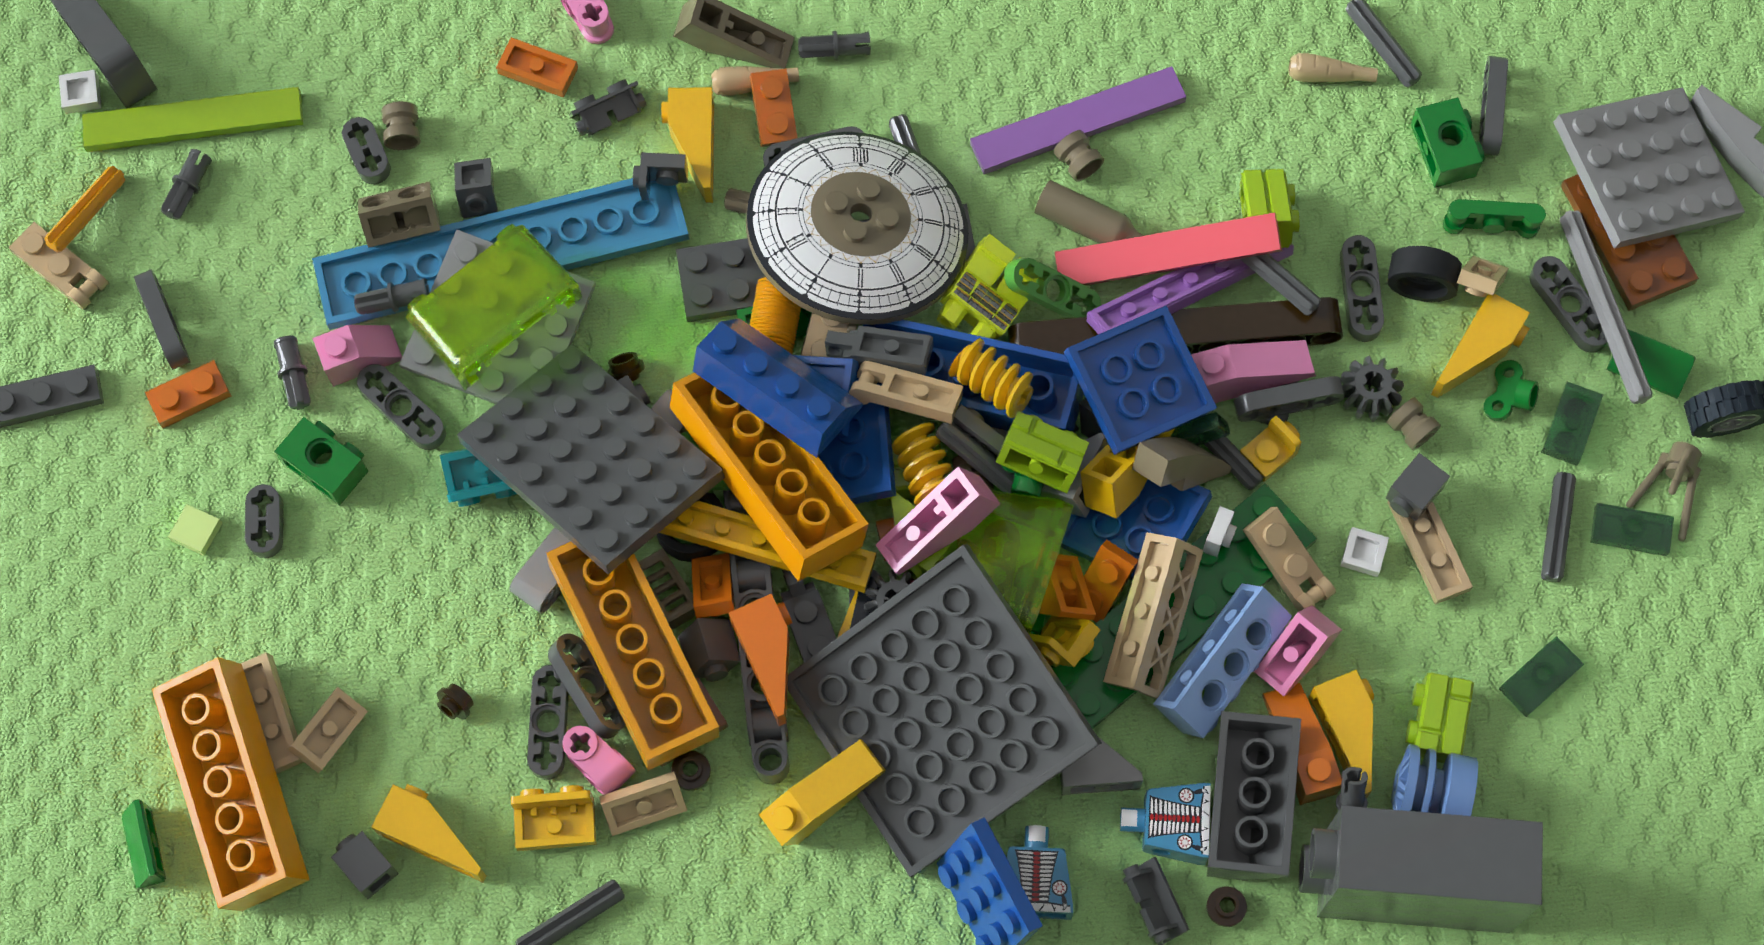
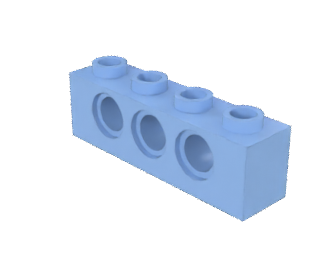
[1153,583,1292,738]

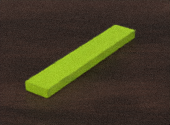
[82,87,303,152]

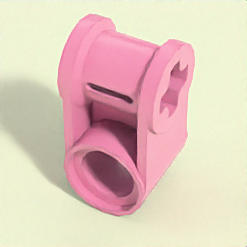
[560,0,614,44]
[562,725,636,795]

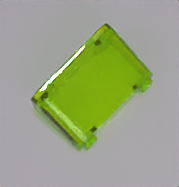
[406,224,583,391]
[955,490,1073,634]

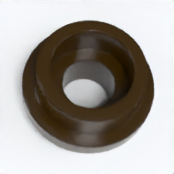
[607,352,645,382]
[437,683,474,720]
[671,751,711,790]
[1206,886,1247,927]

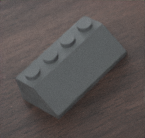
[1207,711,1301,881]

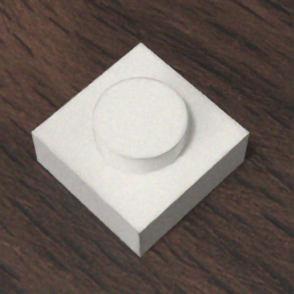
[59,70,102,114]
[1203,506,1237,557]
[1340,527,1389,577]

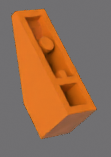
[729,593,792,726]
[1262,683,1342,805]

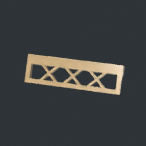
[1103,532,1203,699]

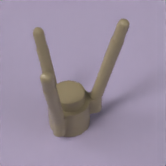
[1626,442,1702,541]

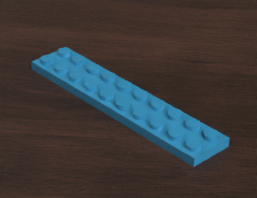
[312,178,690,330]

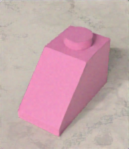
[312,325,402,387]
[1254,606,1342,696]

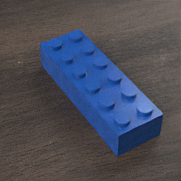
[856,319,1084,432]

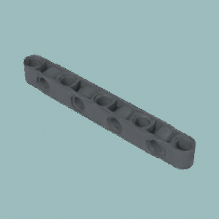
[723,490,790,784]

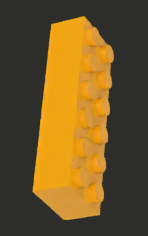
[670,373,869,582]
[546,541,719,771]
[152,657,310,911]

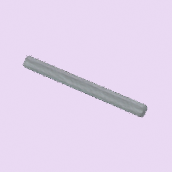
[1560,210,1652,404]

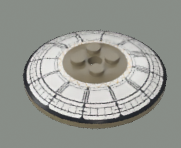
[746,132,969,325]

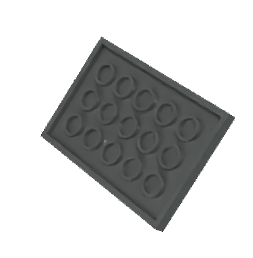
[457,344,725,574]

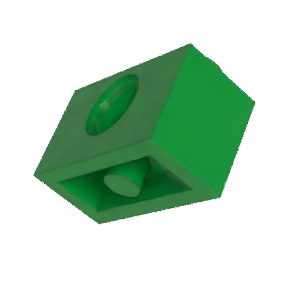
[1411,97,1484,188]
[274,417,369,506]

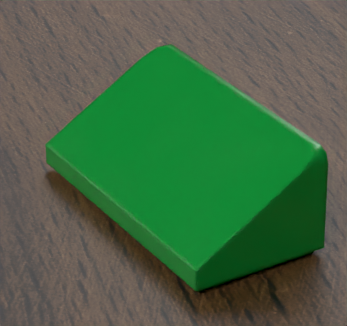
[1606,329,1696,399]
[122,799,166,889]

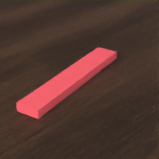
[1055,212,1282,286]

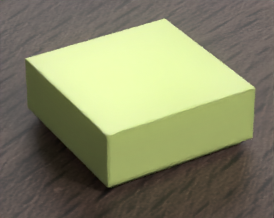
[168,504,222,556]

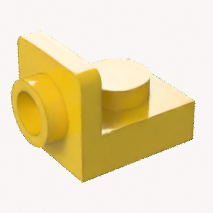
[1240,416,1302,482]

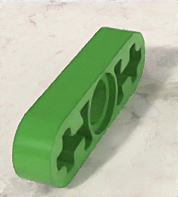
[1004,258,1102,318]

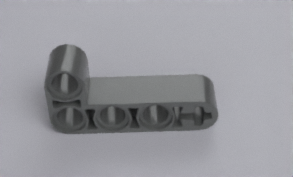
[50,0,158,108]

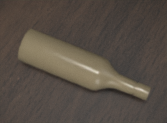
[1035,180,1145,244]

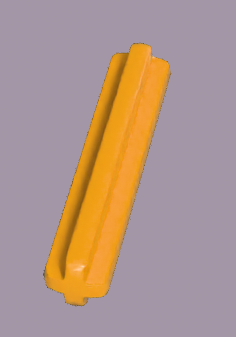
[45,166,125,253]

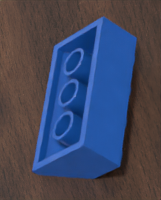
[693,318,863,458]

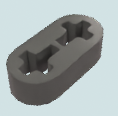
[342,117,391,185]
[245,484,284,558]

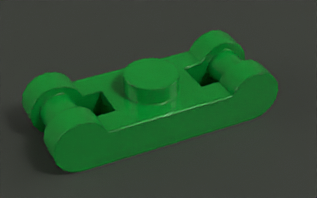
[1443,199,1546,239]

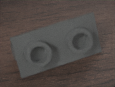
[569,79,647,136]
[1123,857,1190,945]

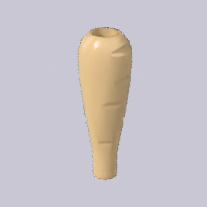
[1289,53,1378,83]
[711,66,799,96]

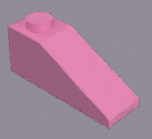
[1191,340,1316,403]
[876,467,1001,575]

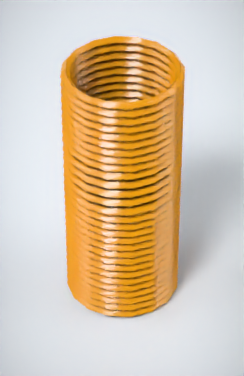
[749,277,802,354]

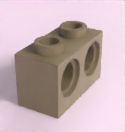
[358,181,441,248]

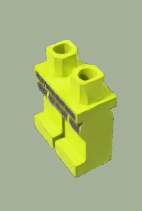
[937,234,1038,340]

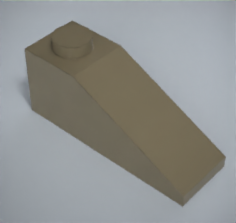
[673,0,795,69]

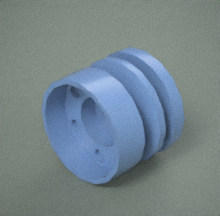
[1391,744,1478,816]

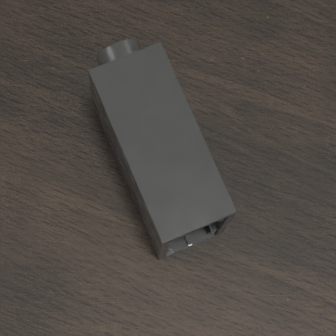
[1299,805,1543,933]

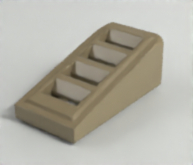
[638,548,696,630]

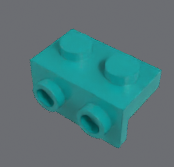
[440,449,517,507]

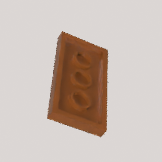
[1561,174,1699,311]

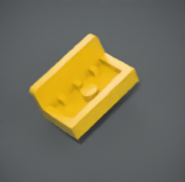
[1028,616,1100,667]
[511,785,596,851]

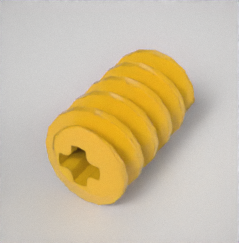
[948,338,1034,418]
[891,422,952,506]

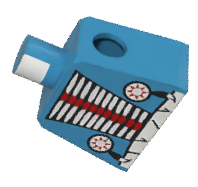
[1120,783,1211,866]
[1007,825,1073,920]

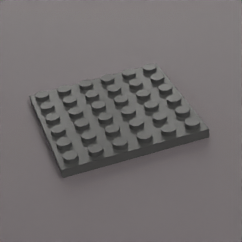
[788,544,1102,877]

